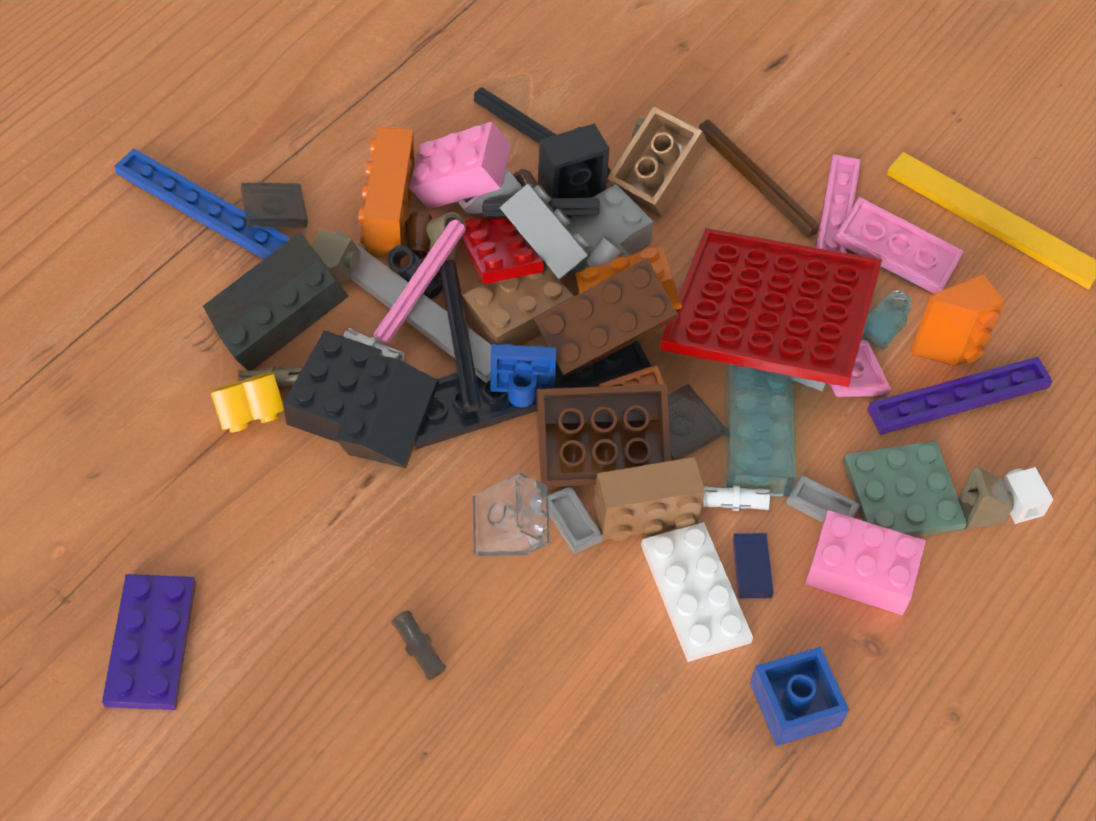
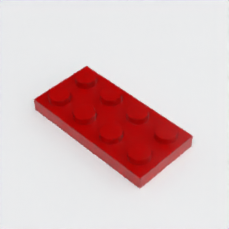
[459,217,544,284]

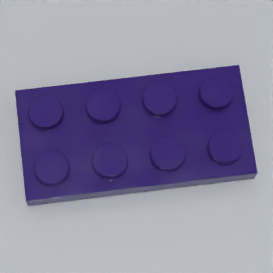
[102,574,196,710]

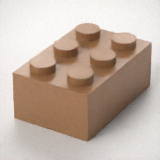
[607,106,708,217]
[462,258,574,346]
[593,457,705,541]

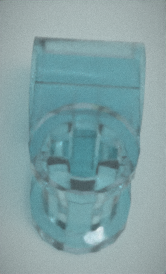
[863,291,912,350]

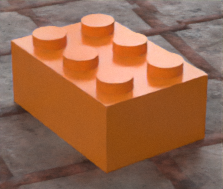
[575,245,682,310]

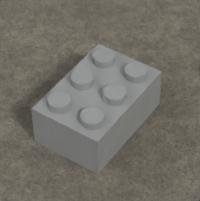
[500,184,591,279]

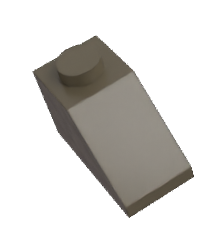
[312,229,361,283]
[958,467,1014,529]

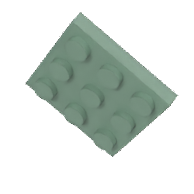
[843,440,967,537]

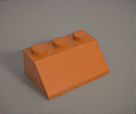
[910,274,1005,366]

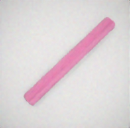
[374,220,466,344]

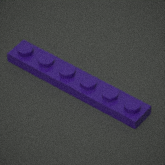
[867,357,1052,435]

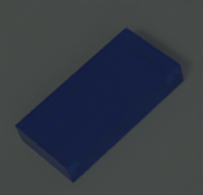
[732,533,774,598]

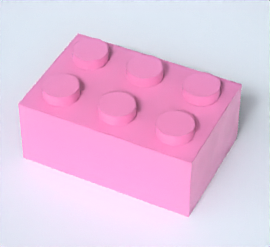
[409,121,511,210]
[805,510,926,616]

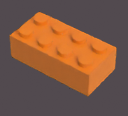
[358,127,415,258]

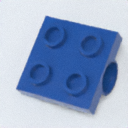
[490,344,557,408]

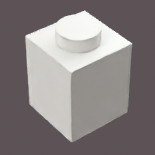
[1003,467,1053,524]

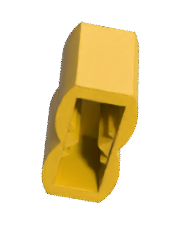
[210,371,284,433]

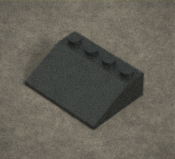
[203,232,349,371]

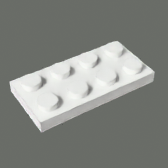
[641,522,753,662]

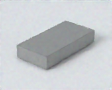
[786,475,860,523]
[542,486,603,555]

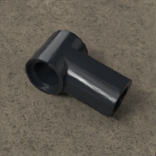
[387,245,443,300]

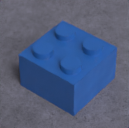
[750,647,849,746]

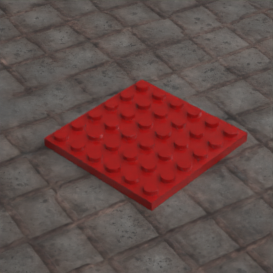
[660,228,882,387]

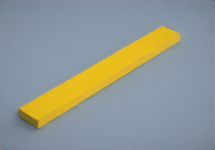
[886,152,1096,290]

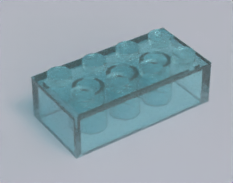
[724,364,796,497]

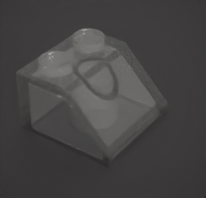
[473,472,550,556]

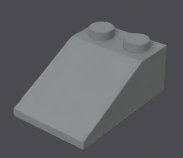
[568,184,653,281]

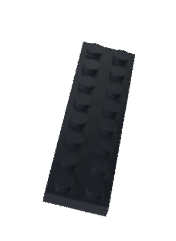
[414,340,651,450]

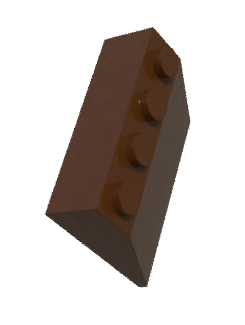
[536,384,671,487]

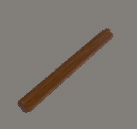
[699,120,819,237]

